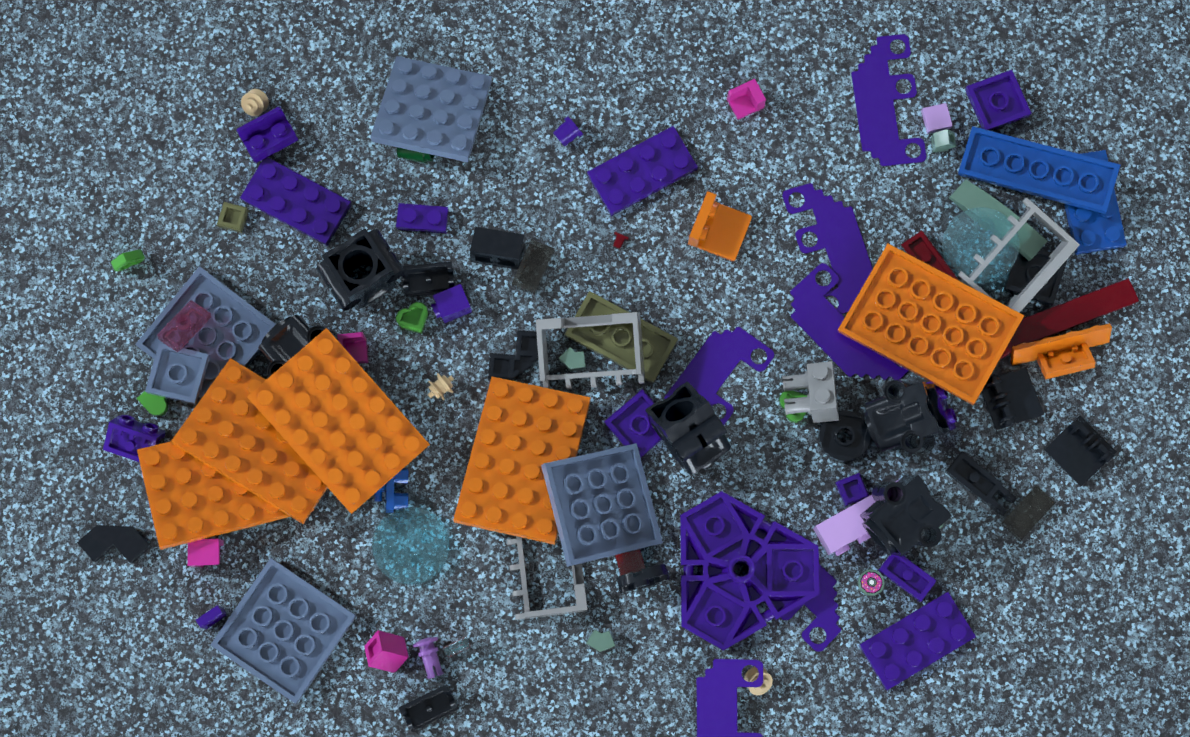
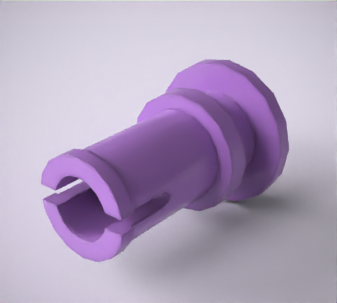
[413,637,444,679]

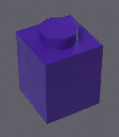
[431,284,472,324]

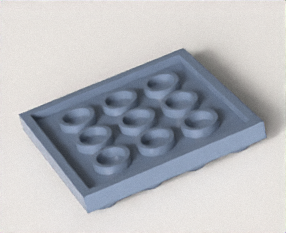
[370,56,492,162]
[135,266,276,397]
[541,443,663,567]
[210,558,357,704]

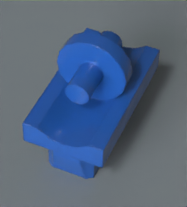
[374,468,408,513]

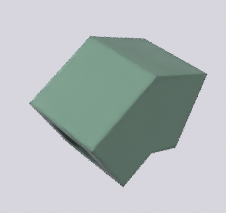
[931,129,956,153]
[559,347,586,372]
[586,629,615,652]

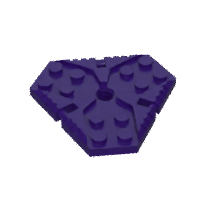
[680,491,820,651]

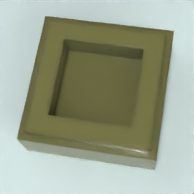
[217,202,249,233]

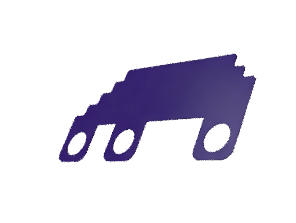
[851,34,926,166]
[782,183,873,314]
[790,263,909,380]
[664,327,774,425]
[734,521,841,652]
[696,659,763,737]

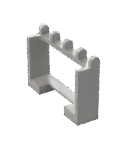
[958,198,1080,313]
[536,312,645,389]
[506,536,588,620]

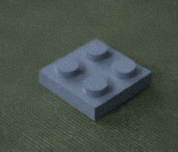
[145,343,210,405]

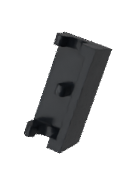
[470,227,525,270]
[403,261,455,297]
[398,684,459,732]

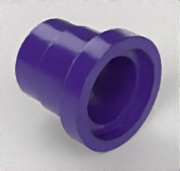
[553,116,584,147]

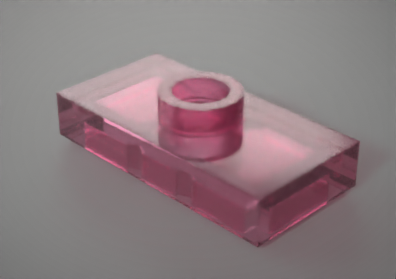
[157,300,211,352]

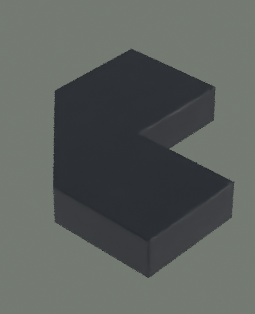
[488,330,538,381]
[77,525,152,564]

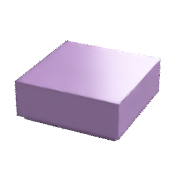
[921,103,953,134]

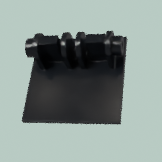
[982,367,1044,431]
[1044,415,1117,487]

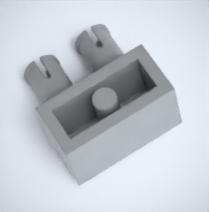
[782,361,839,423]

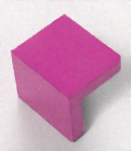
[727,79,766,120]
[337,332,369,364]
[187,539,224,567]
[364,630,409,673]

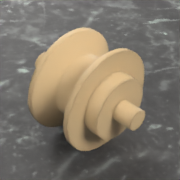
[241,89,269,116]
[427,373,454,401]
[743,666,773,695]

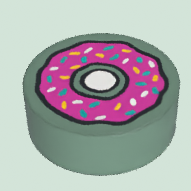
[857,569,885,596]

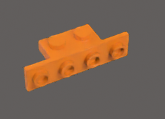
[1010,323,1112,380]

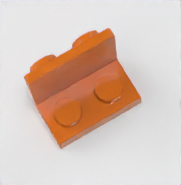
[688,191,752,261]

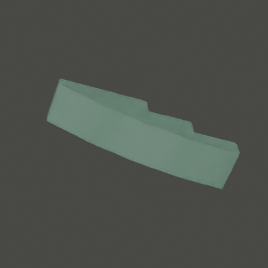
[949,179,1048,261]

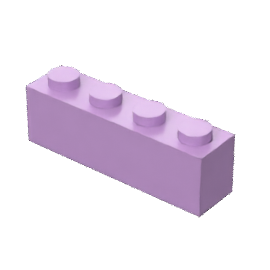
[813,479,900,556]

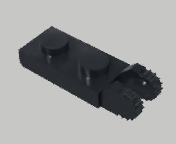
[945,451,1017,516]

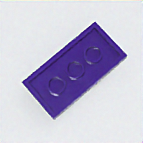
[587,126,698,216]
[240,157,352,246]
[858,592,976,691]

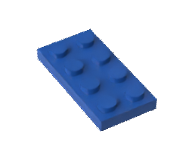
[1064,150,1127,255]

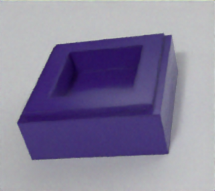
[835,473,869,506]
[195,605,227,629]

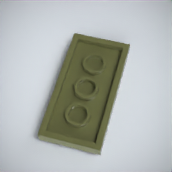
[565,291,678,384]

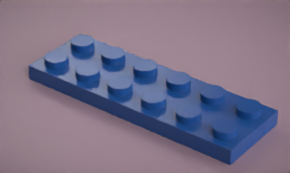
[958,126,1121,214]

